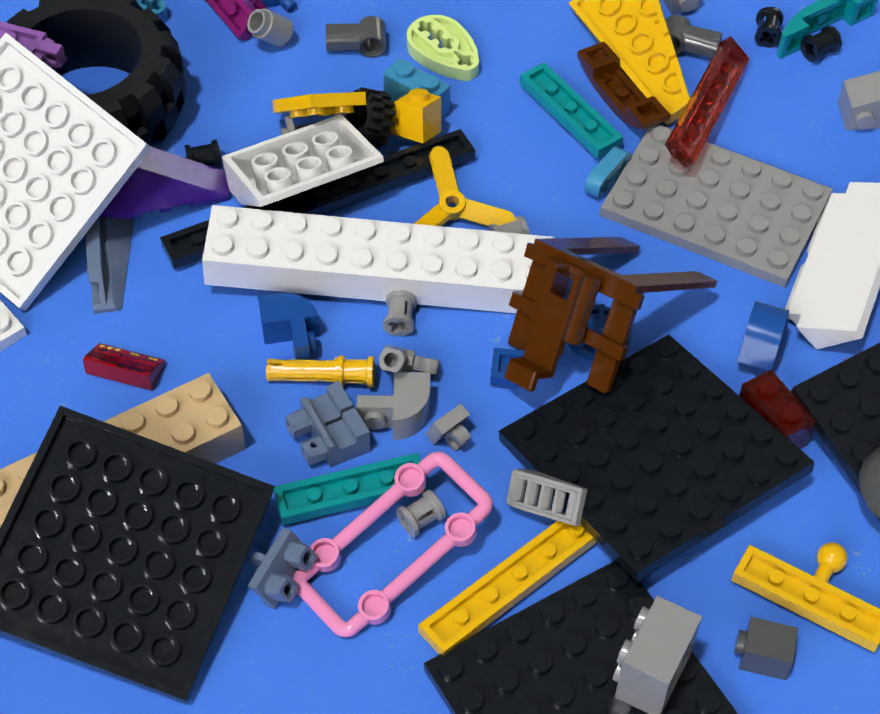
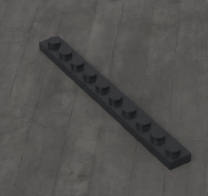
[160,129,475,269]

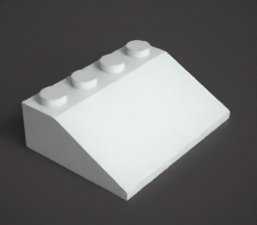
[222,114,384,207]

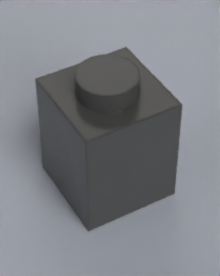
[734,617,798,680]

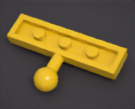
[731,542,880,653]

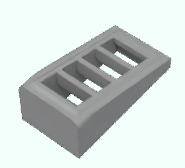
[506,469,587,526]

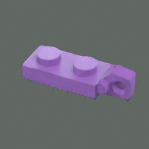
[0,21,67,68]

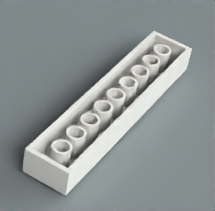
[202,205,554,313]

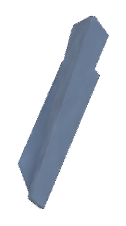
[86,217,134,314]

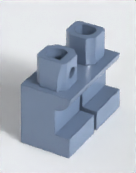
[285,381,371,468]

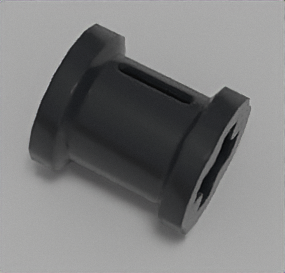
[754,7,784,48]
[800,25,842,62]
[184,139,222,168]

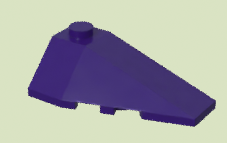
[99,147,230,219]

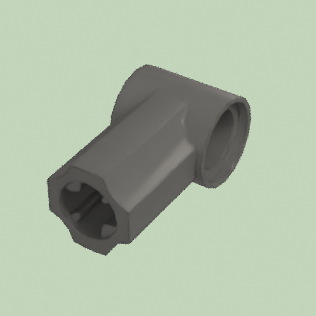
[666,15,723,59]
[326,16,386,58]

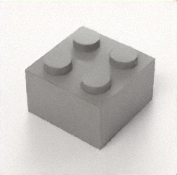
[612,596,703,714]

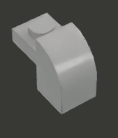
[356,372,430,440]

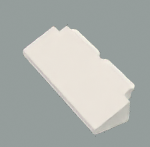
[785,182,880,350]

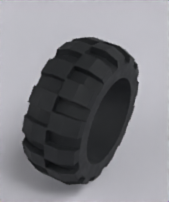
[7,0,186,147]

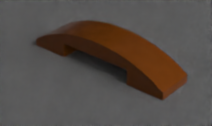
[577,42,671,130]

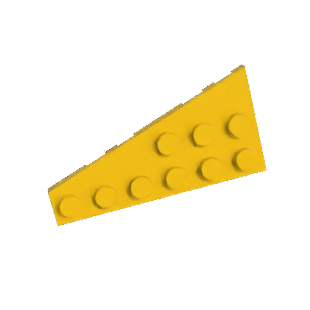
[569,0,693,126]

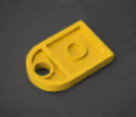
[272,92,367,118]

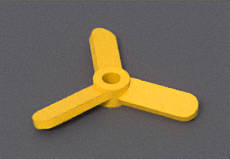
[414,146,515,227]

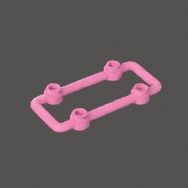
[293,451,493,638]

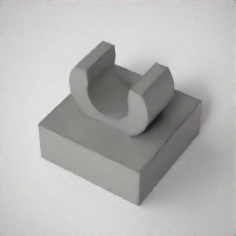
[425,404,471,451]

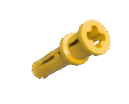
[266,355,376,388]

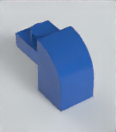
[258,293,320,360]
[737,301,789,371]

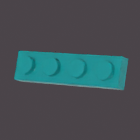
[519,62,623,159]
[274,453,428,526]

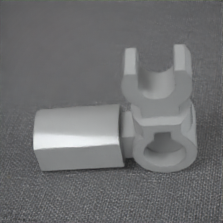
[379,345,440,375]

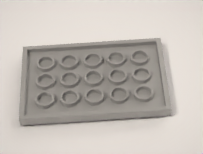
[600,124,833,288]

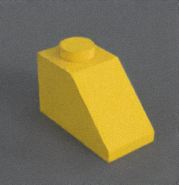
[390,88,441,144]

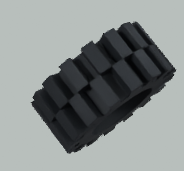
[343,87,396,149]

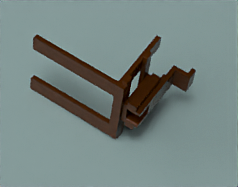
[504,237,717,393]

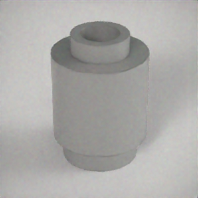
[247,8,293,47]

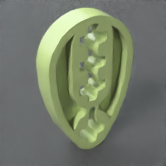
[407,15,479,81]

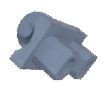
[248,528,317,609]

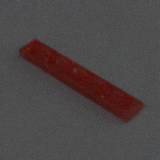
[665,36,750,169]

